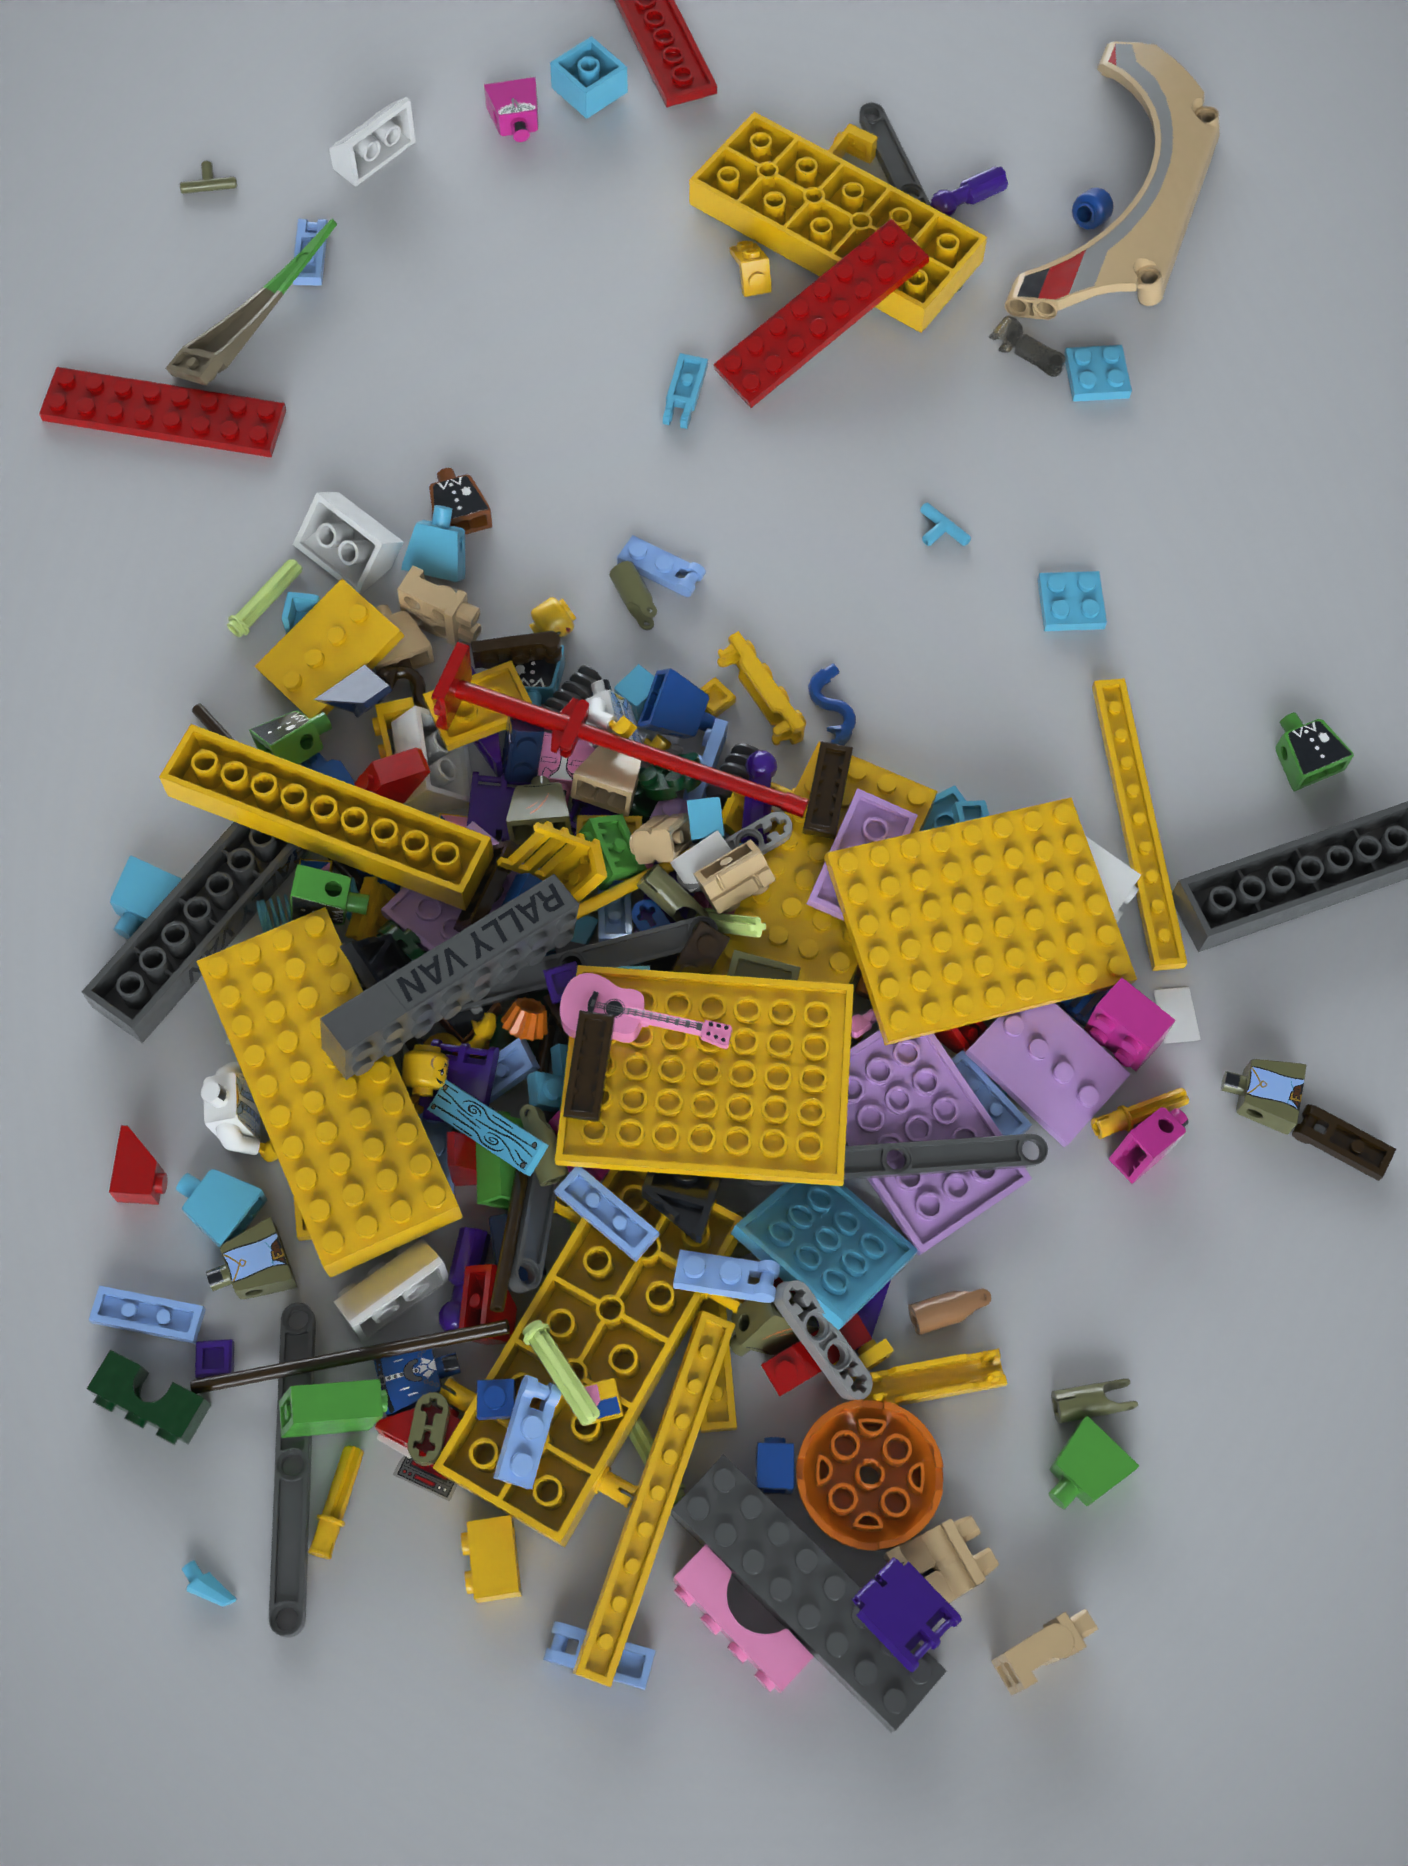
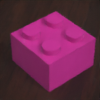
[1084,977,1176,1072]

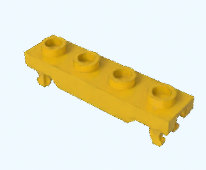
[717,631,806,746]
[863,1349,1008,1406]

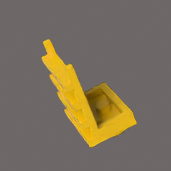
[497,821,607,903]

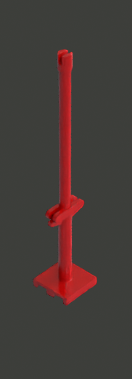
[432,641,809,818]

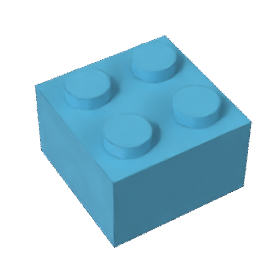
[550,36,628,119]

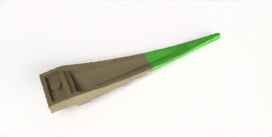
[166,219,337,386]

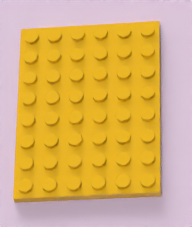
[824,797,1137,1045]
[555,965,854,1186]

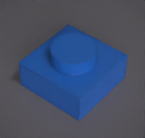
[477,1379,516,1420]

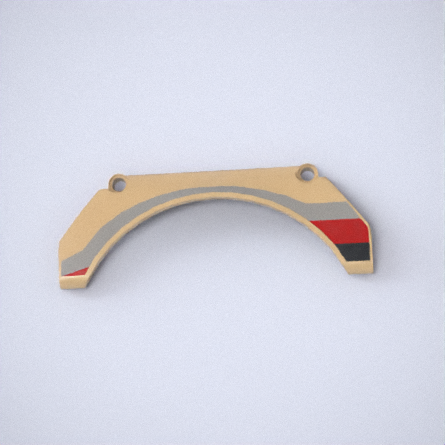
[1005,42,1220,320]

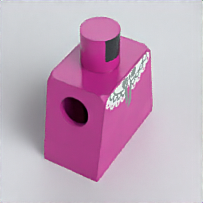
[484,77,538,142]
[1109,1107,1188,1184]

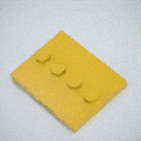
[254,579,405,719]

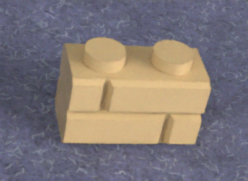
[629,813,692,864]
[693,839,776,915]

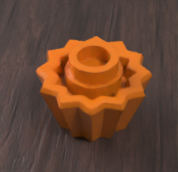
[501,997,548,1041]

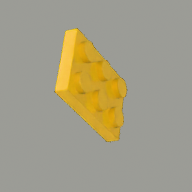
[423,661,533,751]

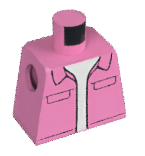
[538,732,596,807]

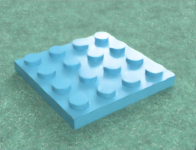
[730,1183,918,1330]

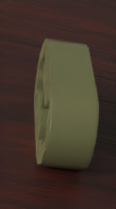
[408,1392,450,1466]

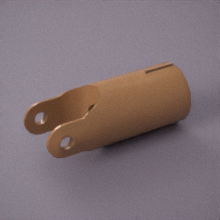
[908,1289,991,1335]

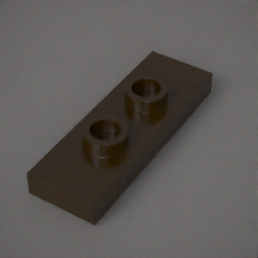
[802,741,853,840]
[563,1010,616,1122]

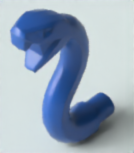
[808,663,856,745]

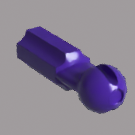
[930,166,1008,217]
[741,750,778,847]
[438,1227,491,1331]

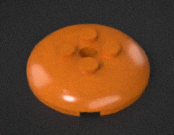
[796,1399,944,1550]

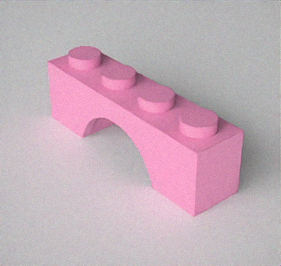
[673,1544,814,1693]

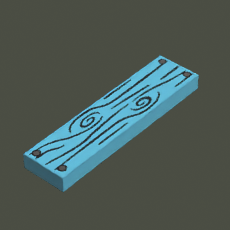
[427,1079,549,1177]

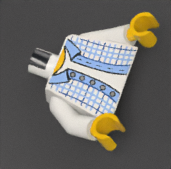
[585,679,672,751]
[201,1062,278,1162]

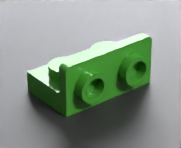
[579,814,647,890]

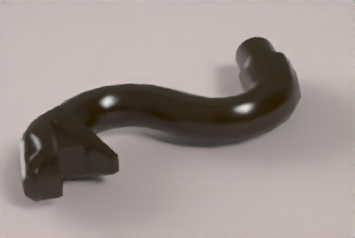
[375,665,428,709]

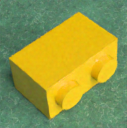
[461,1515,522,1603]

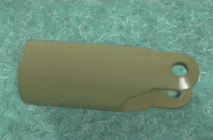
[609,561,657,630]
[637,864,710,931]
[520,1104,569,1186]
[1051,1379,1138,1424]

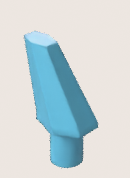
[182,1560,236,1607]

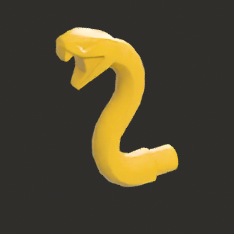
[424,1013,497,1056]

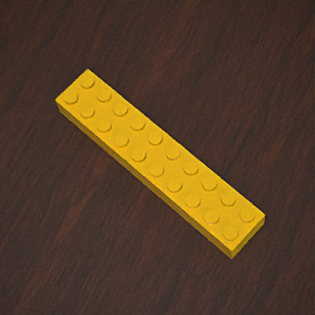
[159,724,494,911]

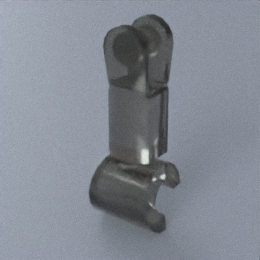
[988,316,1066,377]

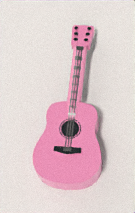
[560,973,732,1049]

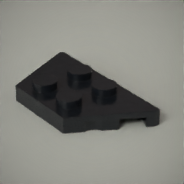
[340,933,424,1051]
[642,1172,722,1244]

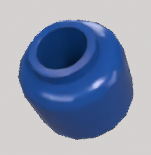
[1072,187,1114,230]

